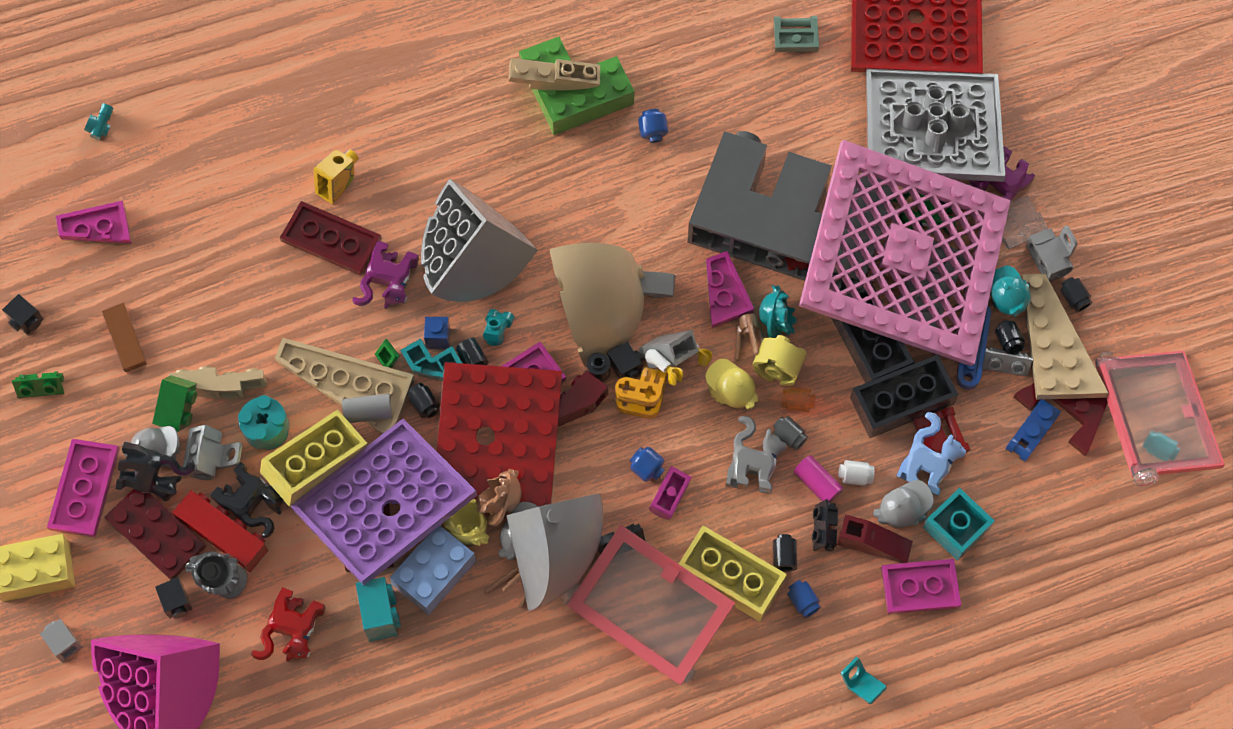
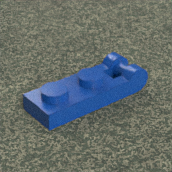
[1005,399,1061,462]

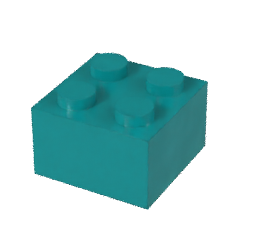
[923,487,995,561]
[356,577,401,642]

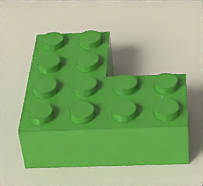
[519,37,634,135]

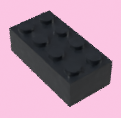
[831,284,914,383]
[850,355,958,438]

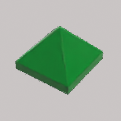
[374,339,400,368]

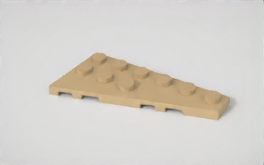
[1022,274,1109,400]
[275,338,415,434]

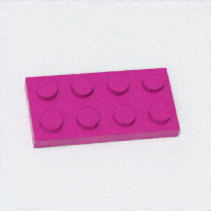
[47,439,120,538]

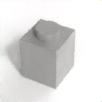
[40,619,82,662]

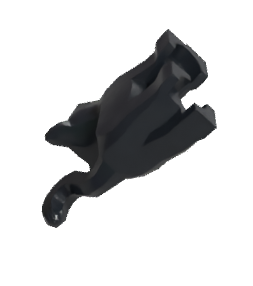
[116,442,195,501]
[210,462,284,538]

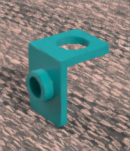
[841,657,887,704]

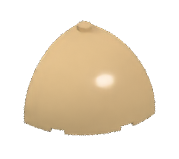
[550,243,645,367]

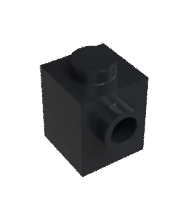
[2,294,43,335]
[607,341,643,379]
[155,577,192,619]

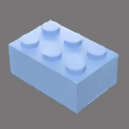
[390,526,476,615]

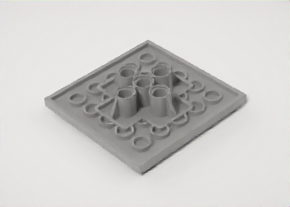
[866,69,1005,182]

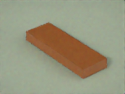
[102,303,147,372]

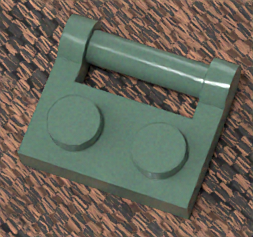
[773,16,819,52]

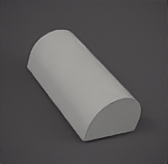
[342,393,392,423]

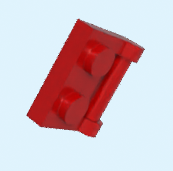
[913,407,971,454]

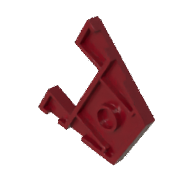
[1013,383,1108,456]

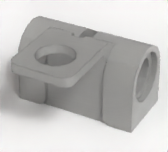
[1026,226,1078,282]
[183,425,242,480]

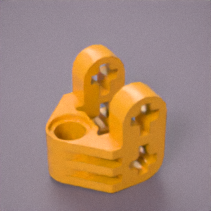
[615,367,668,419]

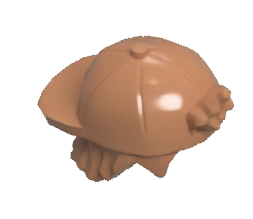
[476,469,522,527]

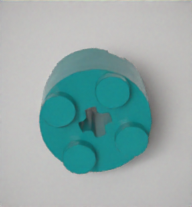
[238,395,290,450]

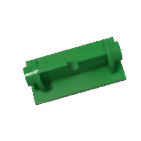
[12,371,64,398]

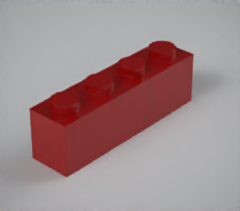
[172,490,269,573]

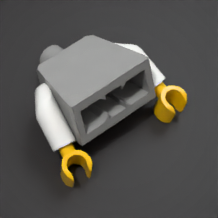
[639,330,712,386]

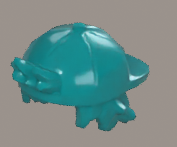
[990,266,1031,317]
[759,285,797,338]

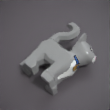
[726,416,786,494]

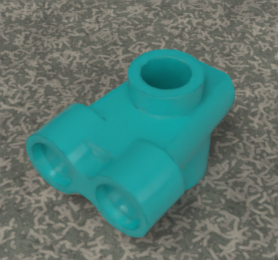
[84,103,114,140]
[483,309,515,346]

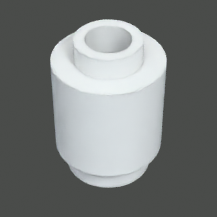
[838,460,874,486]

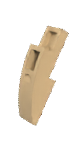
[509,58,600,91]
[169,366,267,399]

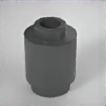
[773,416,808,450]

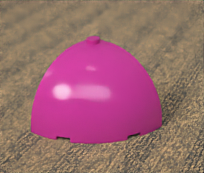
[91,634,220,729]

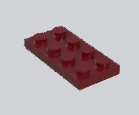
[280,201,382,276]
[104,489,206,580]

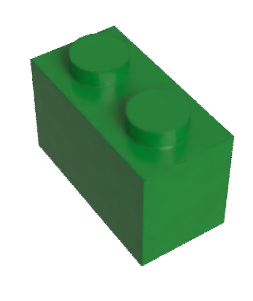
[152,375,197,432]

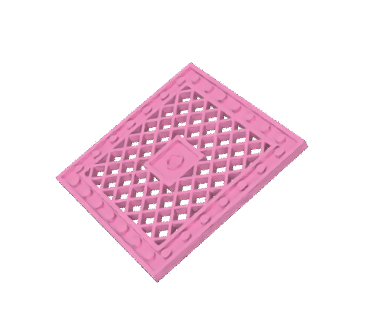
[799,140,1011,366]

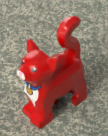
[251,587,326,662]

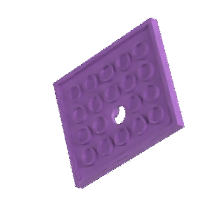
[291,419,477,586]

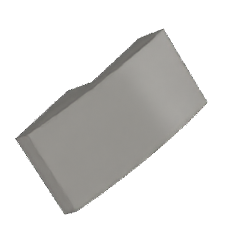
[641,271,676,298]

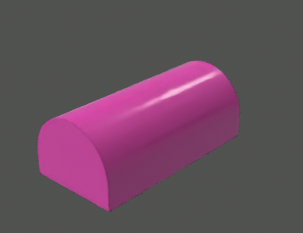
[794,455,844,503]
[649,466,692,520]

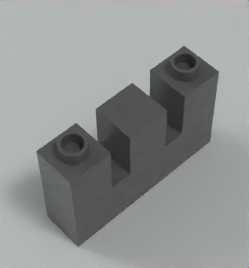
[687,131,893,294]

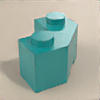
[400,338,463,381]

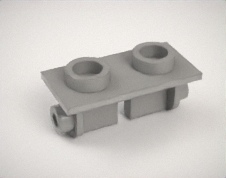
[982,346,1033,376]

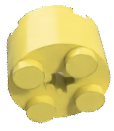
[752,335,807,386]

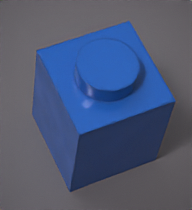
[424,317,450,349]

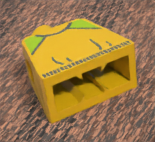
[313,150,359,205]

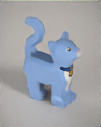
[897,412,966,496]

